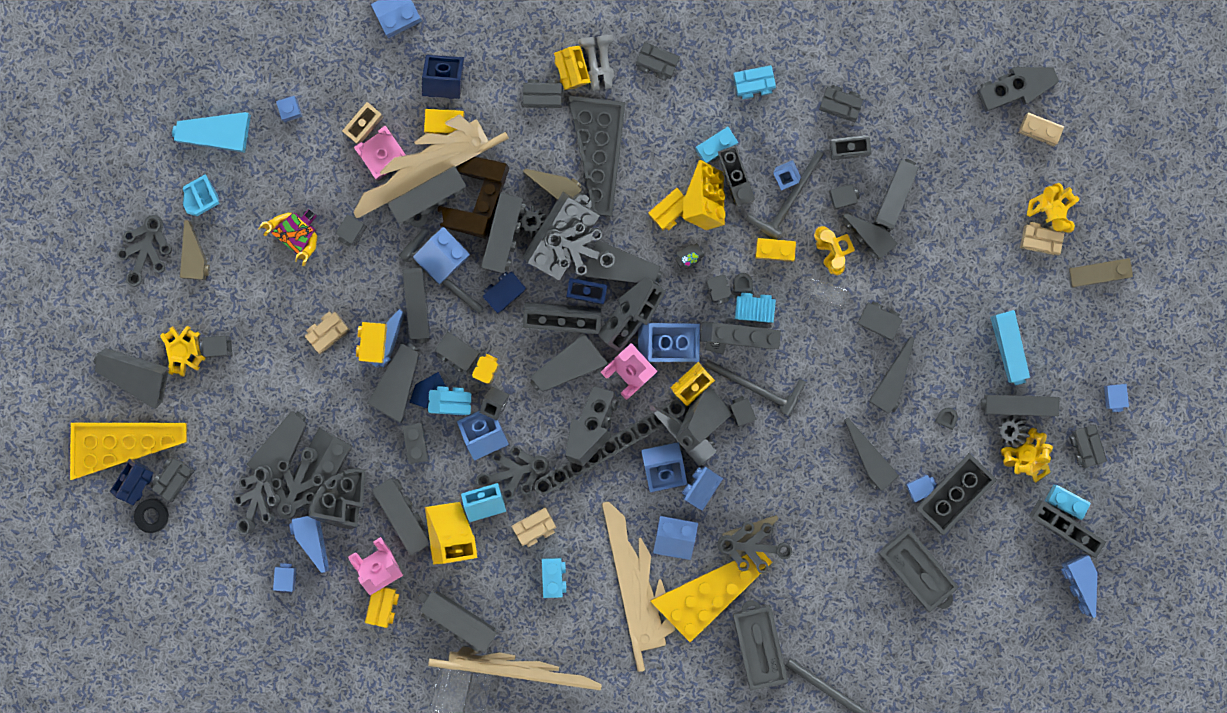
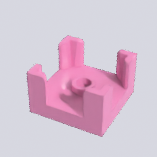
[354,126,406,181]
[601,343,658,400]
[348,537,403,595]

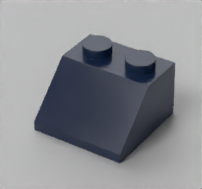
[422,55,464,99]

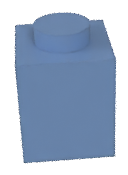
[276,96,303,122]
[773,160,801,190]
[1104,384,1129,412]
[905,475,937,502]
[273,563,296,592]

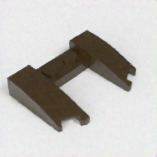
[438,157,510,239]

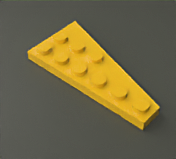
[70,423,187,480]
[650,552,773,642]

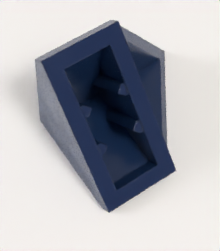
[409,372,446,409]

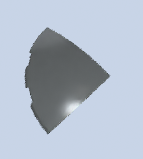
[308,469,366,529]

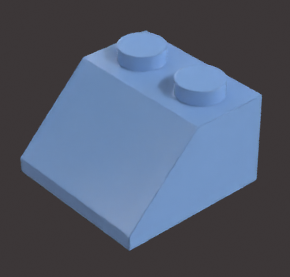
[371,0,422,38]
[413,227,470,285]
[457,411,509,461]
[641,442,687,492]
[653,516,698,560]

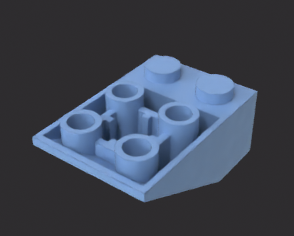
[682,466,723,511]
[1061,554,1097,618]

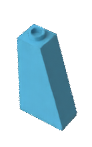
[172,112,251,153]
[990,310,1030,385]

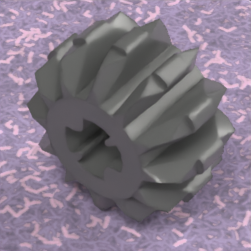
[518,206,547,239]
[997,415,1030,447]

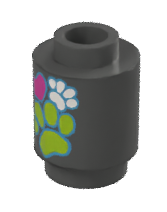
[675,243,705,269]

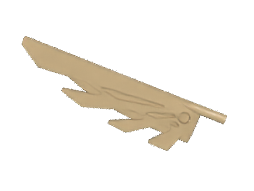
[353,114,509,218]
[602,502,675,672]
[428,646,602,690]

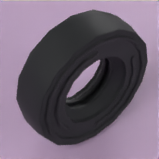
[134,499,169,533]

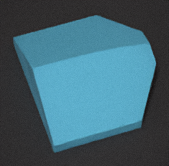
[183,174,220,216]

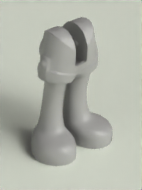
[578,35,614,91]

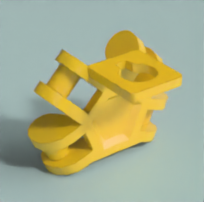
[1027,183,1080,233]
[814,226,855,275]
[160,326,206,377]
[1001,428,1053,483]

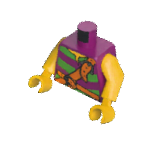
[258,209,317,266]

